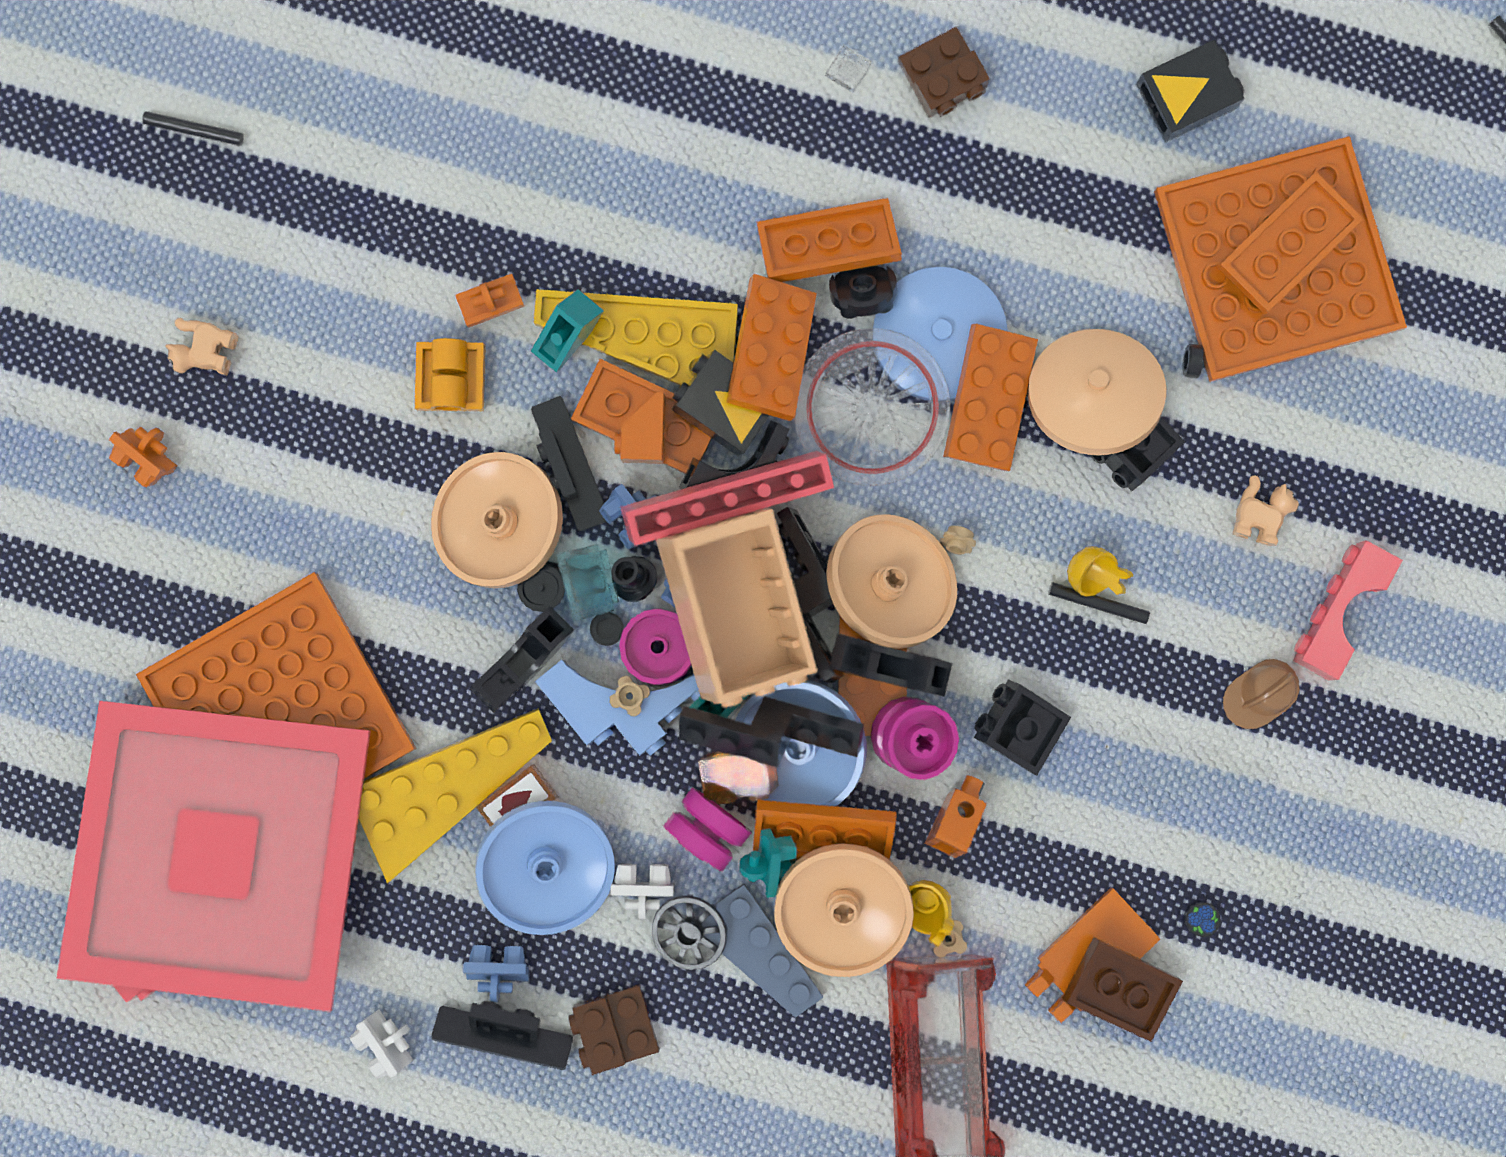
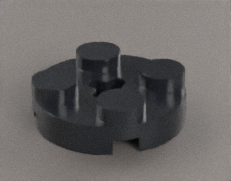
[829,265,897,319]

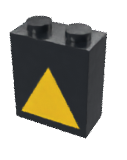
[1136,39,1245,143]
[671,350,770,456]

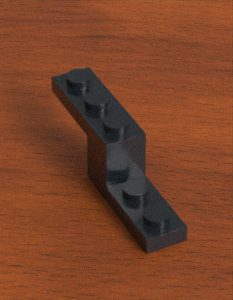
[776,506,844,683]
[679,696,864,768]

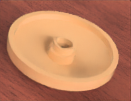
[1028,329,1166,455]
[431,452,563,589]
[827,514,957,648]
[774,844,913,977]

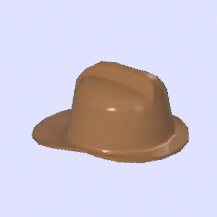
[1223,659,1300,729]

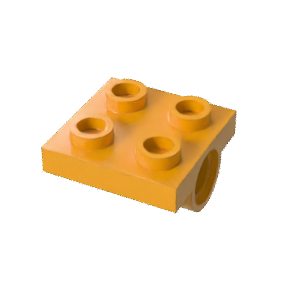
[415,338,485,412]

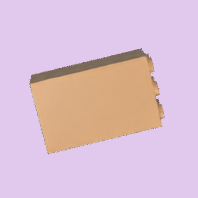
[656,509,817,707]

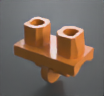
[455,273,525,328]
[109,427,177,487]

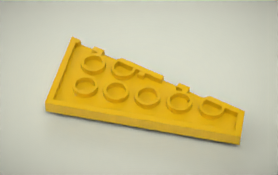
[534,289,738,385]
[359,708,552,884]

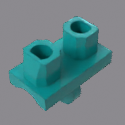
[739,829,797,898]

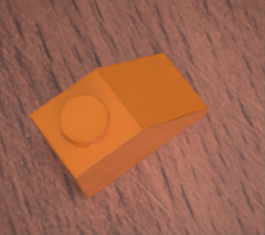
[614,391,665,464]

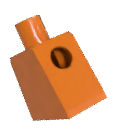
[924,775,987,858]

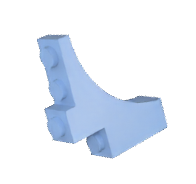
[535,660,700,756]

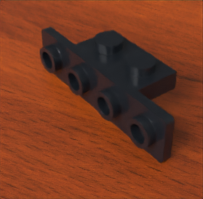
[531,396,607,532]
[431,1001,573,1070]

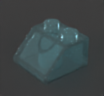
[556,544,619,622]

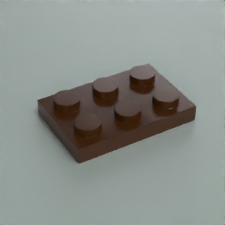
[1062,937,1183,1042]

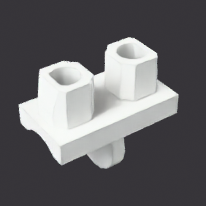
[611,864,675,920]
[350,1009,414,1079]

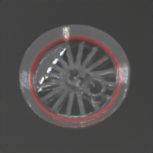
[794,328,950,486]

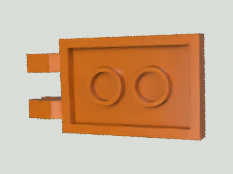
[1024,888,1161,1023]

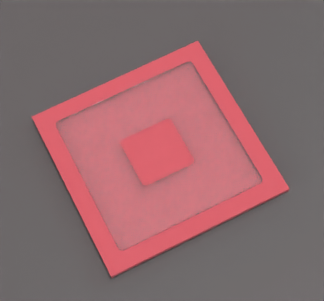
[56,701,370,1011]

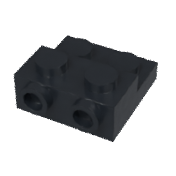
[1090,417,1185,492]
[974,679,1071,776]

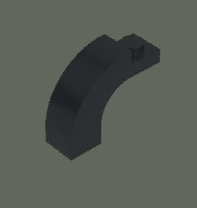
[679,420,790,489]
[829,634,953,697]

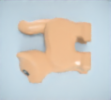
[165,318,239,376]
[1233,475,1299,546]

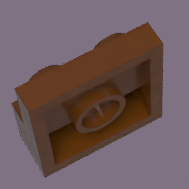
[897,26,990,118]
[568,984,660,1075]

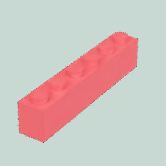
[620,451,834,546]

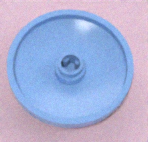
[873,267,1007,402]
[731,680,867,806]
[475,801,615,935]

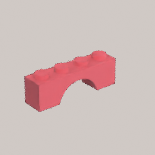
[1293,540,1403,681]

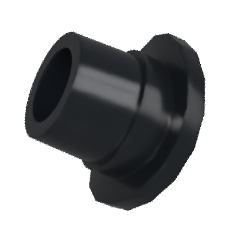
[611,556,658,602]
[517,565,565,612]

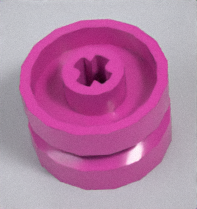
[619,609,692,685]
[871,696,959,780]
[663,787,752,872]

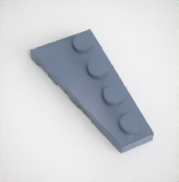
[695,884,823,1018]

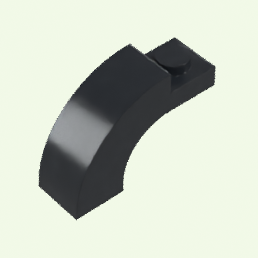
[470,606,574,713]

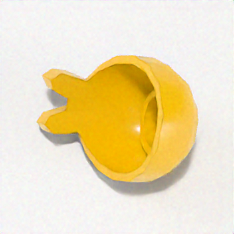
[1067,546,1133,597]
[909,880,954,947]

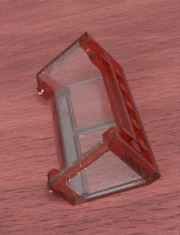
[886,954,1005,1157]

